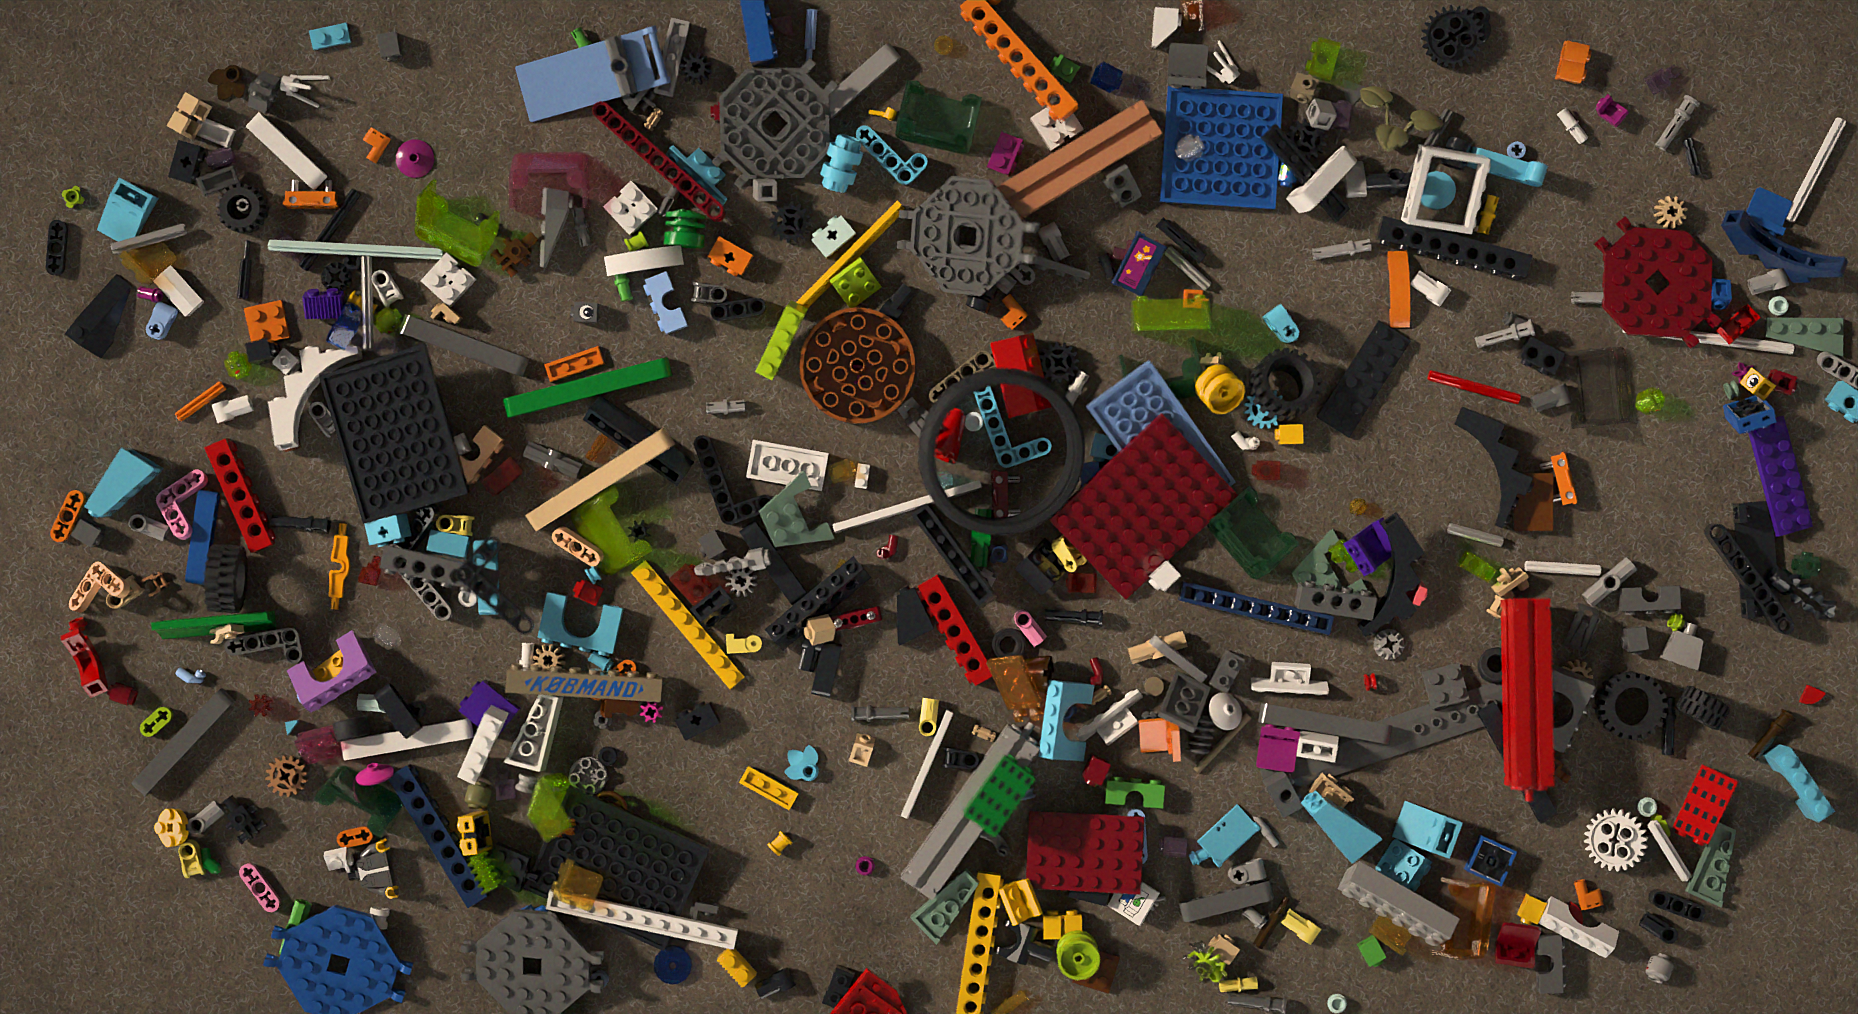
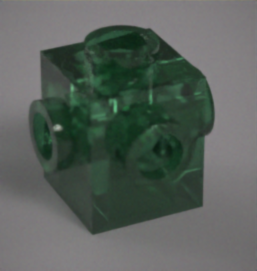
[1791,552,1821,580]

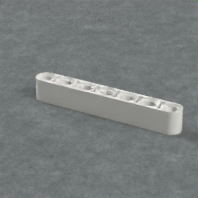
[341,718,474,760]

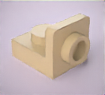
[430,303,463,324]
[849,733,875,767]

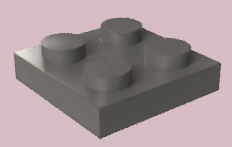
[1421,663,1469,710]

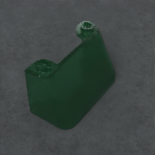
[895,80,982,154]
[1207,486,1299,580]
[313,766,404,838]

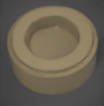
[1144,676,1164,696]

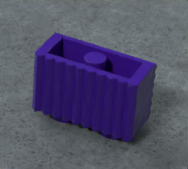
[303,288,346,319]

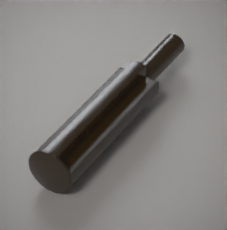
[1253,896,1290,949]

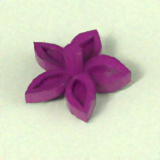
[1732,362,1753,385]

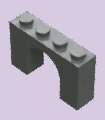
[1552,664,1597,753]

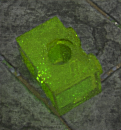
[1305,37,1341,82]

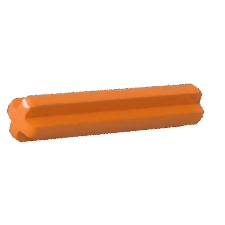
[175,382,226,421]

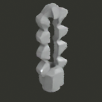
[694,548,771,576]

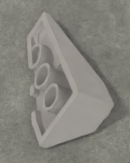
[540,188,574,268]

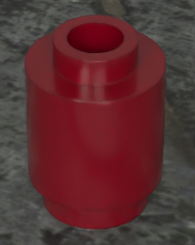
[107,682,138,706]

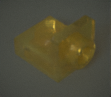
[826,458,857,484]

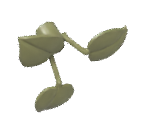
[1360,86,1444,152]

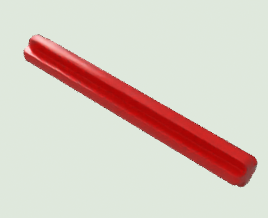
[1427,370,1521,404]

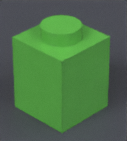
[1356,935,1387,967]

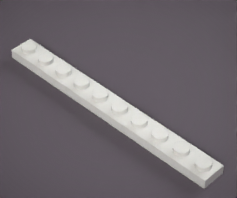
[546,889,738,950]

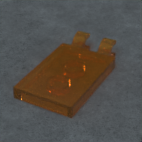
[986,655,1044,722]

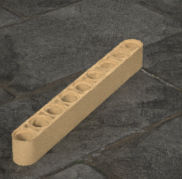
[525,427,675,531]

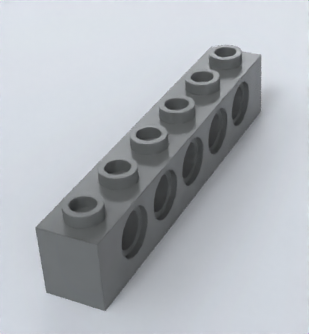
[380,545,501,592]

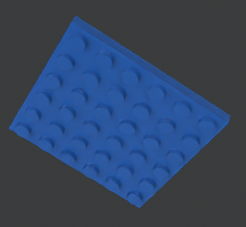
[1160,86,1283,210]

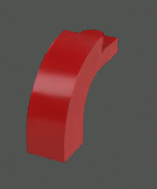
[61,628,108,698]

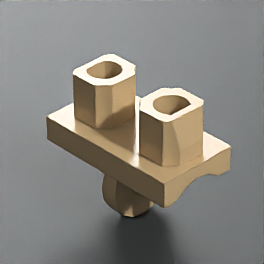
[1491,567,1529,599]

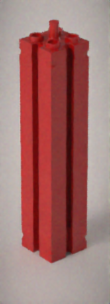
[1500,598,1554,801]

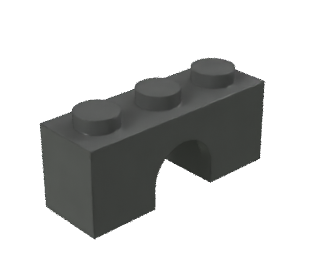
[1618,585,1681,615]
[1535,933,1566,994]

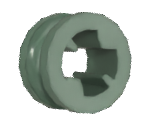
[1724,380,1740,400]

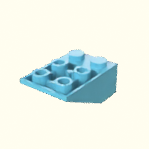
[97,178,159,241]
[1392,801,1463,859]

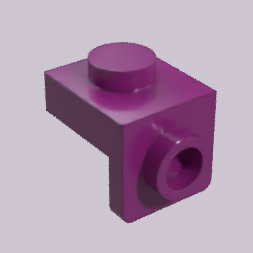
[1596,94,1628,127]

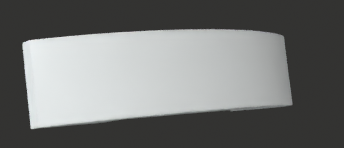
[604,245,684,276]

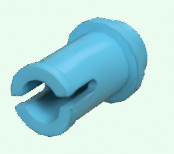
[588,650,614,672]
[1189,848,1210,865]

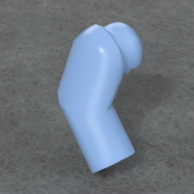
[175,667,206,684]

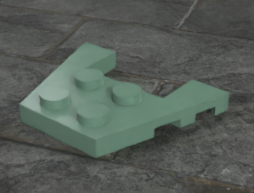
[759,471,834,547]
[1291,529,1367,602]

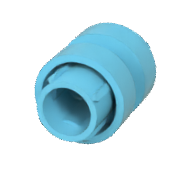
[820,134,863,193]

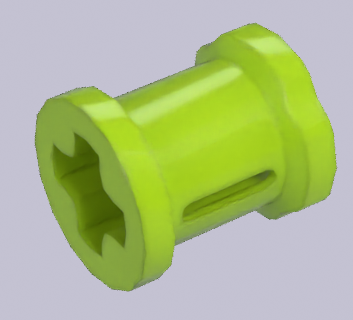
[624,231,649,252]

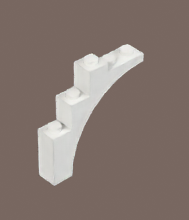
[268,345,362,450]

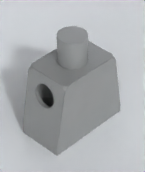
[1659,622,1703,670]

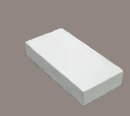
[197,118,236,148]

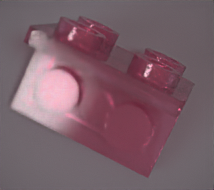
[294,725,343,764]

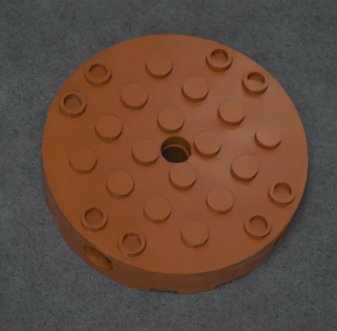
[800,308,915,424]

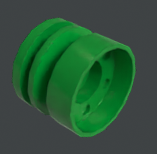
[664,210,706,249]

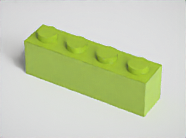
[755,300,808,380]

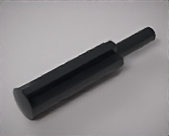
[237,240,252,300]

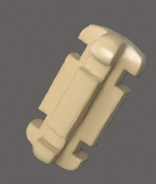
[644,107,663,131]
[1092,685,1111,705]
[972,725,996,742]

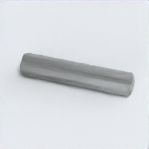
[1164,246,1211,290]
[1447,523,1504,547]

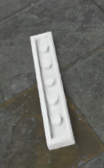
[901,709,953,819]

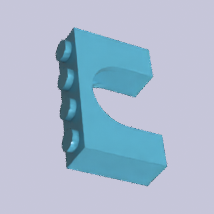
[538,592,624,656]
[1038,680,1094,761]
[1763,744,1835,822]

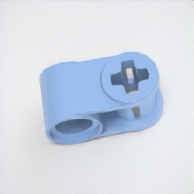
[146,301,178,340]

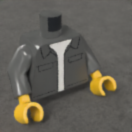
[348,839,399,899]

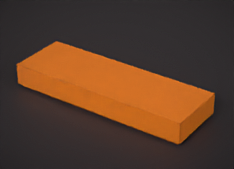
[544,346,605,383]

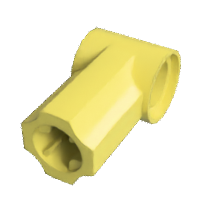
[919,698,939,736]
[1281,909,1322,945]

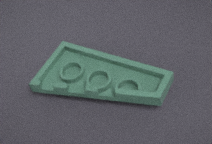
[1765,318,1843,357]
[1685,823,1736,908]
[910,868,979,945]

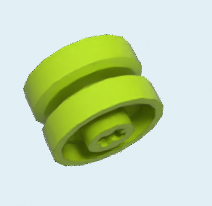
[1056,930,1100,980]

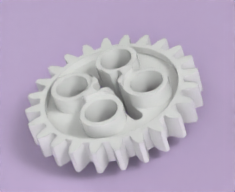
[1584,808,1648,871]

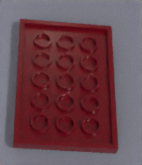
[1026,811,1145,895]

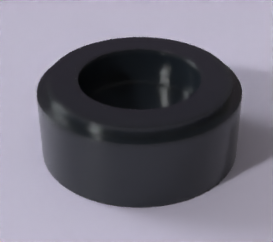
[598,746,618,766]

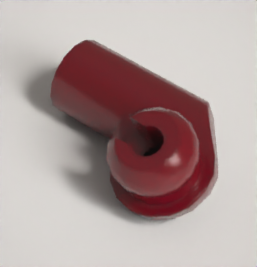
[876,535,899,560]
[1089,657,1103,687]

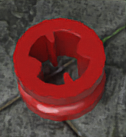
[1364,673,1377,691]

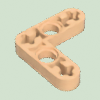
[69,562,130,613]

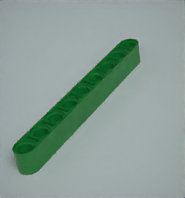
[503,357,673,418]

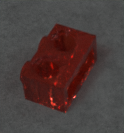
[481,457,525,497]
[669,563,713,606]

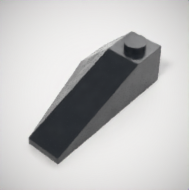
[65,274,132,358]

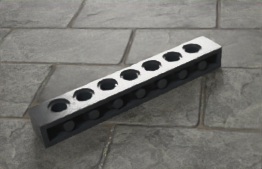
[1375,216,1533,281]

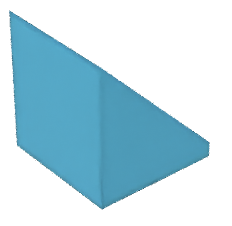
[285,720,299,735]

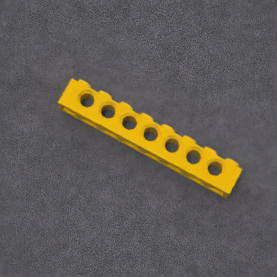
[956,870,1004,1014]

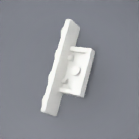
[1251,662,1329,695]
[1076,689,1143,746]

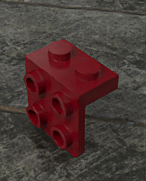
[1495,922,1541,969]

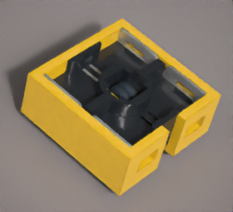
[457,811,493,856]

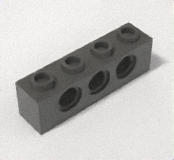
[1294,580,1377,620]

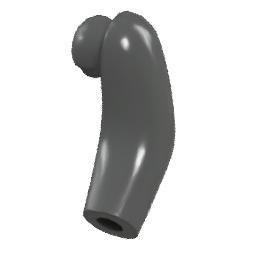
[979,829,1010,857]

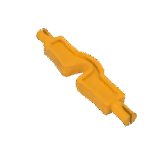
[328,523,351,610]

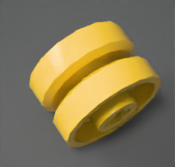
[1195,365,1245,414]

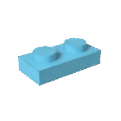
[309,23,352,50]

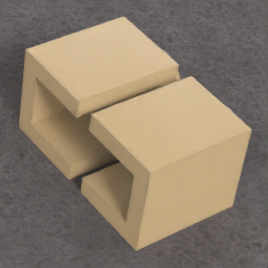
[167,92,212,140]

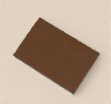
[1514,473,1553,531]

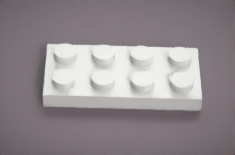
[746,440,829,491]

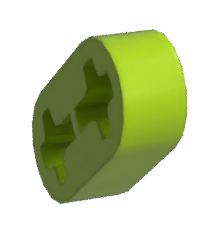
[140,706,173,737]

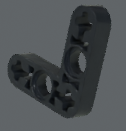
[400,503,440,550]

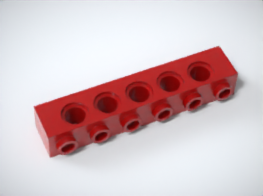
[204,438,276,553]
[916,575,995,686]

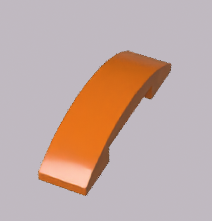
[1387,251,1410,328]

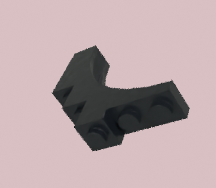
[1454,407,1534,528]
[1358,512,1425,637]

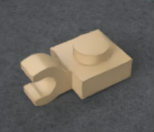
[210,624,244,644]

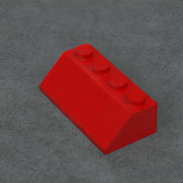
[990,333,1052,418]

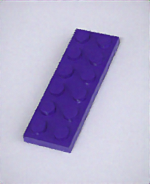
[1749,415,1813,537]

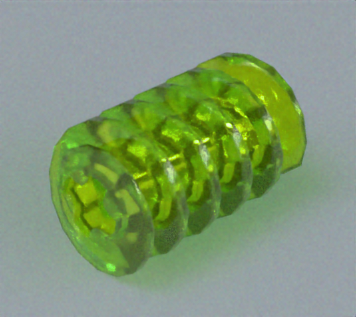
[465,851,502,895]

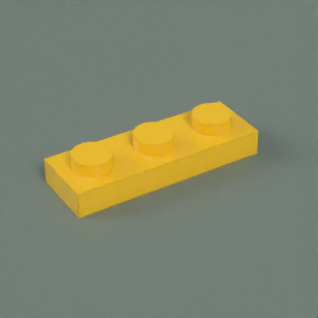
[739,765,799,810]

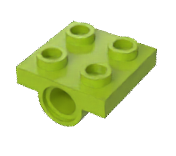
[829,258,882,308]

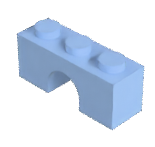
[643,272,688,334]

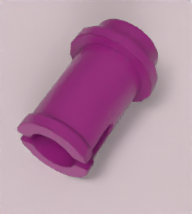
[137,286,163,303]

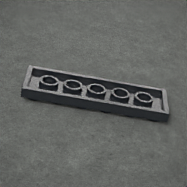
[1316,320,1411,438]

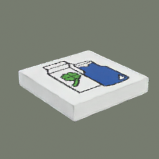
[1107,882,1159,926]

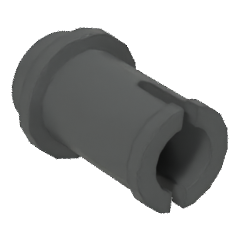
[1502,311,1528,331]

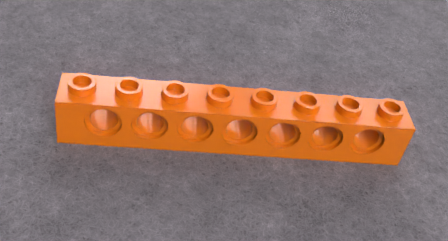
[960,0,1079,123]

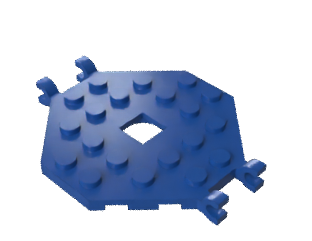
[263,905,413,1014]

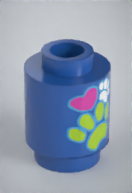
[1277,163,1297,188]

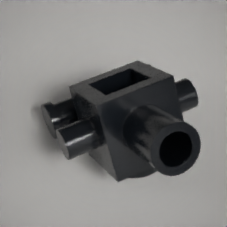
[223,795,268,844]

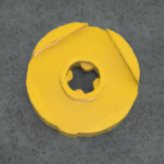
[154,808,189,847]

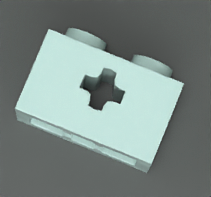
[812,215,856,259]

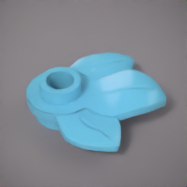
[784,745,819,781]

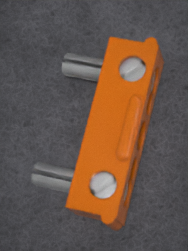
[283,180,339,209]
[1540,451,1578,505]

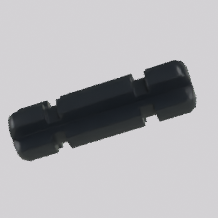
[1682,138,1702,176]

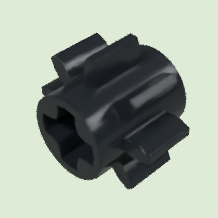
[628,520,651,543]

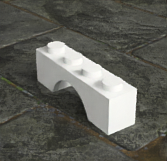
[457,705,509,785]
[1539,896,1619,958]

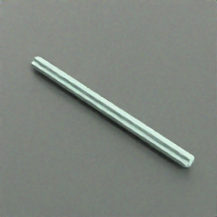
[268,240,443,260]

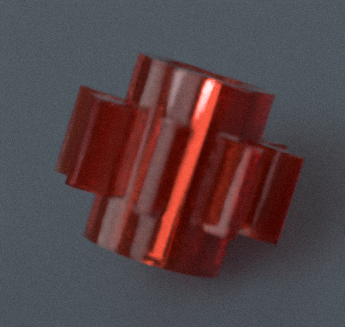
[248,694,273,717]

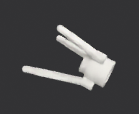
[1207,41,1240,84]
[280,74,330,108]

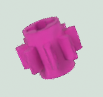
[640,701,663,723]

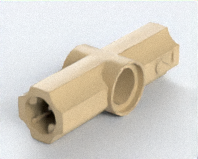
[1127,631,1188,664]

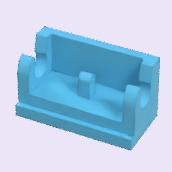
[426,530,470,560]

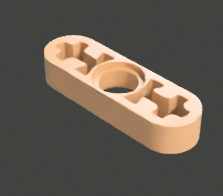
[552,526,604,566]

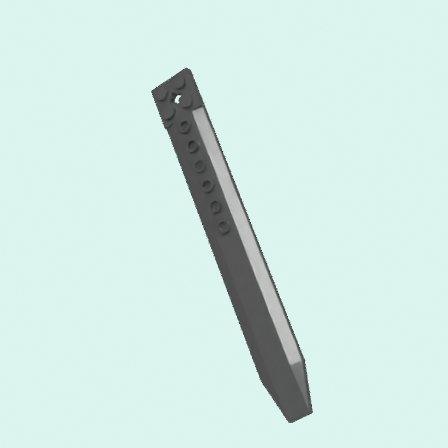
[1260,682,1560,786]

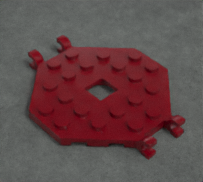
[1594,216,1722,349]

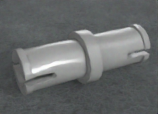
[706,399,745,415]

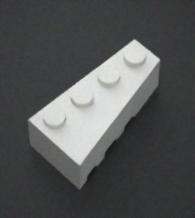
[504,695,564,772]

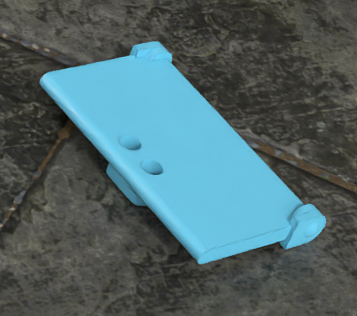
[1197,805,1261,868]

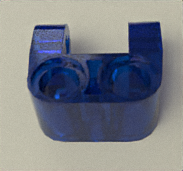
[326,302,361,351]

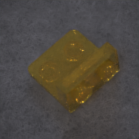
[119,232,177,285]
[551,859,603,911]

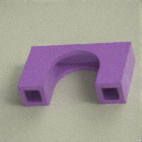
[287,630,376,713]

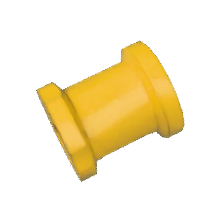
[767,831,793,856]

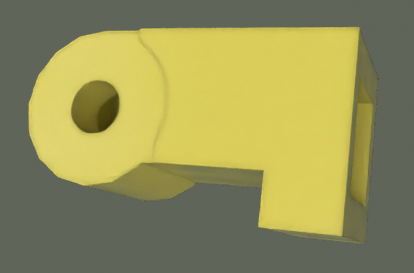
[726,633,762,654]

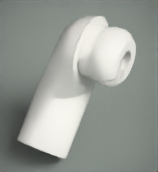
[1231,431,1260,450]

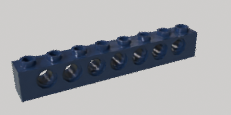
[1178,581,1334,635]
[388,764,490,908]

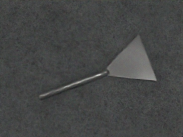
[1333,79,1365,145]

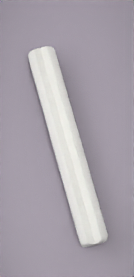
[1524,561,1601,576]
[1648,820,1691,882]

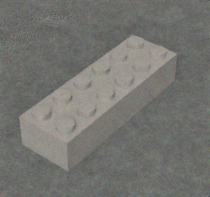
[1338,861,1459,946]

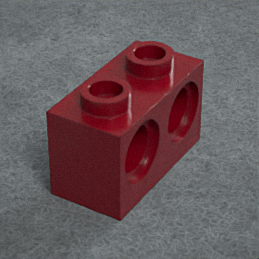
[1082,753,1111,787]

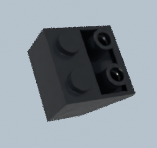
[1015,538,1071,595]

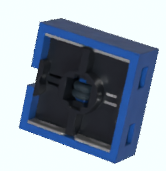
[1723,395,1776,434]
[1464,834,1517,887]

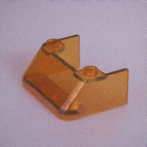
[1431,877,1496,960]

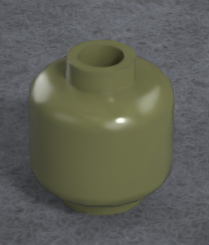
[464,781,492,810]

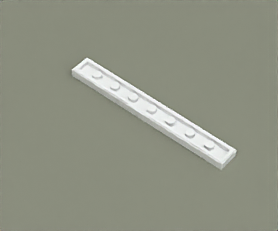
[832,480,982,533]

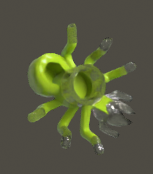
[1183,940,1227,983]

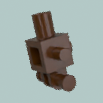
[490,232,538,278]

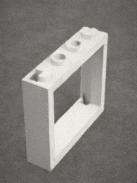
[1401,145,1491,234]

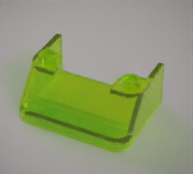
[414,178,500,267]
[1130,295,1212,333]
[527,773,573,842]

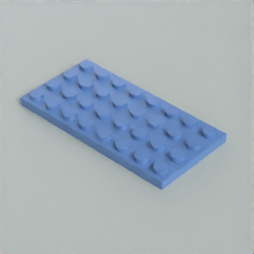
[1086,360,1236,486]

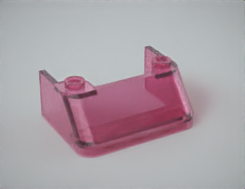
[509,152,590,211]

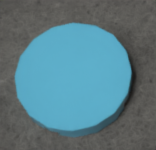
[1420,171,1456,210]

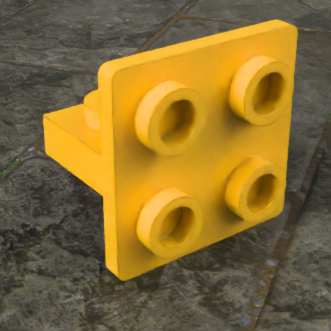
[998,878,1043,926]

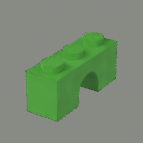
[1104,776,1165,809]

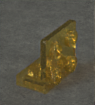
[1368,916,1412,956]

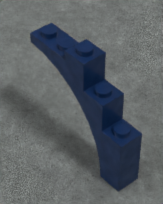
[1721,210,1848,283]

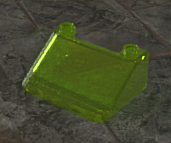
[571,484,655,575]

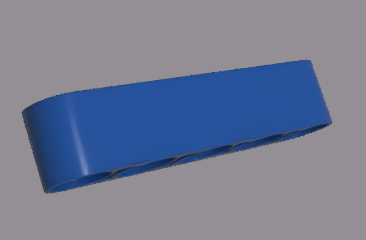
[185,490,220,585]

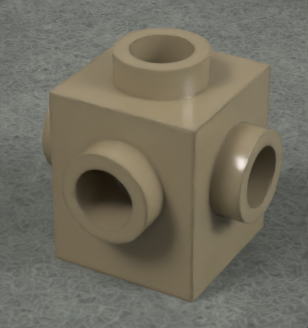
[1290,72,1321,104]

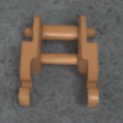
[141,571,170,597]

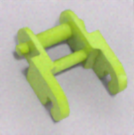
[1651,813,1671,837]

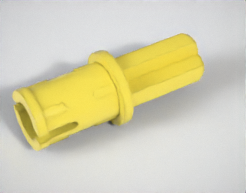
[1219,977,1258,992]

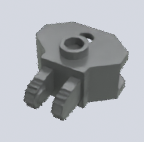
[248,71,281,114]

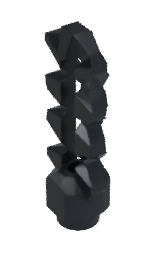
[1768,566,1837,620]

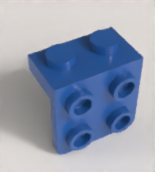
[1746,187,1792,238]

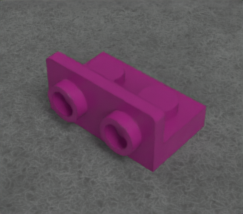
[987,131,1025,176]

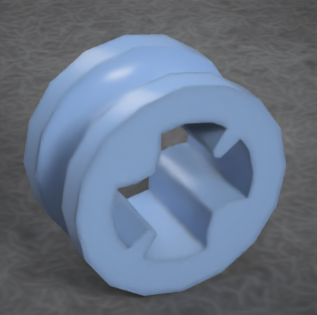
[1507,141,1526,159]

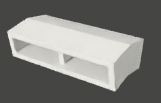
[153,265,204,317]

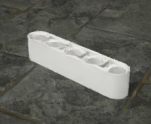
[246,112,328,191]

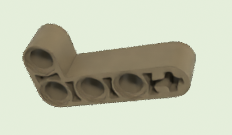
[929,351,996,403]

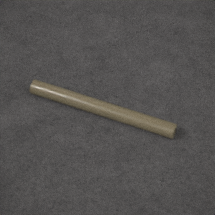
[1193,713,1251,773]

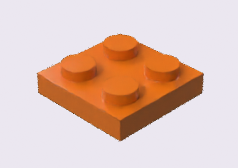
[244,300,291,342]

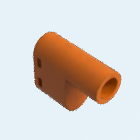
[363,127,391,163]
[1001,294,1028,330]
[1574,879,1604,910]

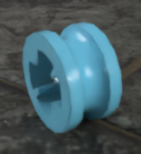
[585,566,602,584]

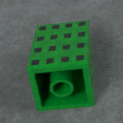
[963,754,1036,837]

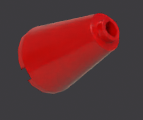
[935,408,966,464]

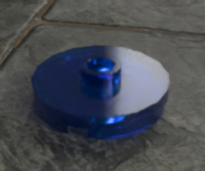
[654,945,692,985]

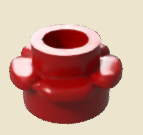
[68,617,87,632]

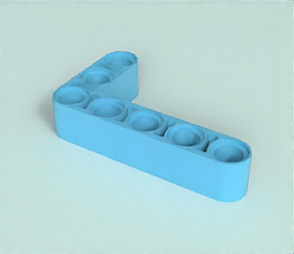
[974,387,1051,468]

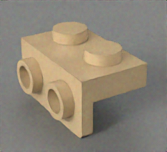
[1308,773,1355,808]

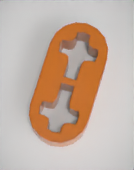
[337,826,374,848]

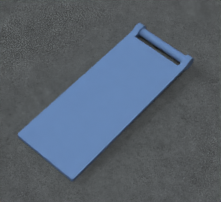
[515,26,671,122]

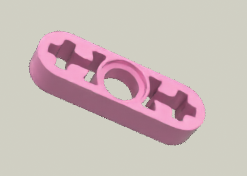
[239,863,281,912]

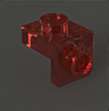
[1066,573,1097,593]

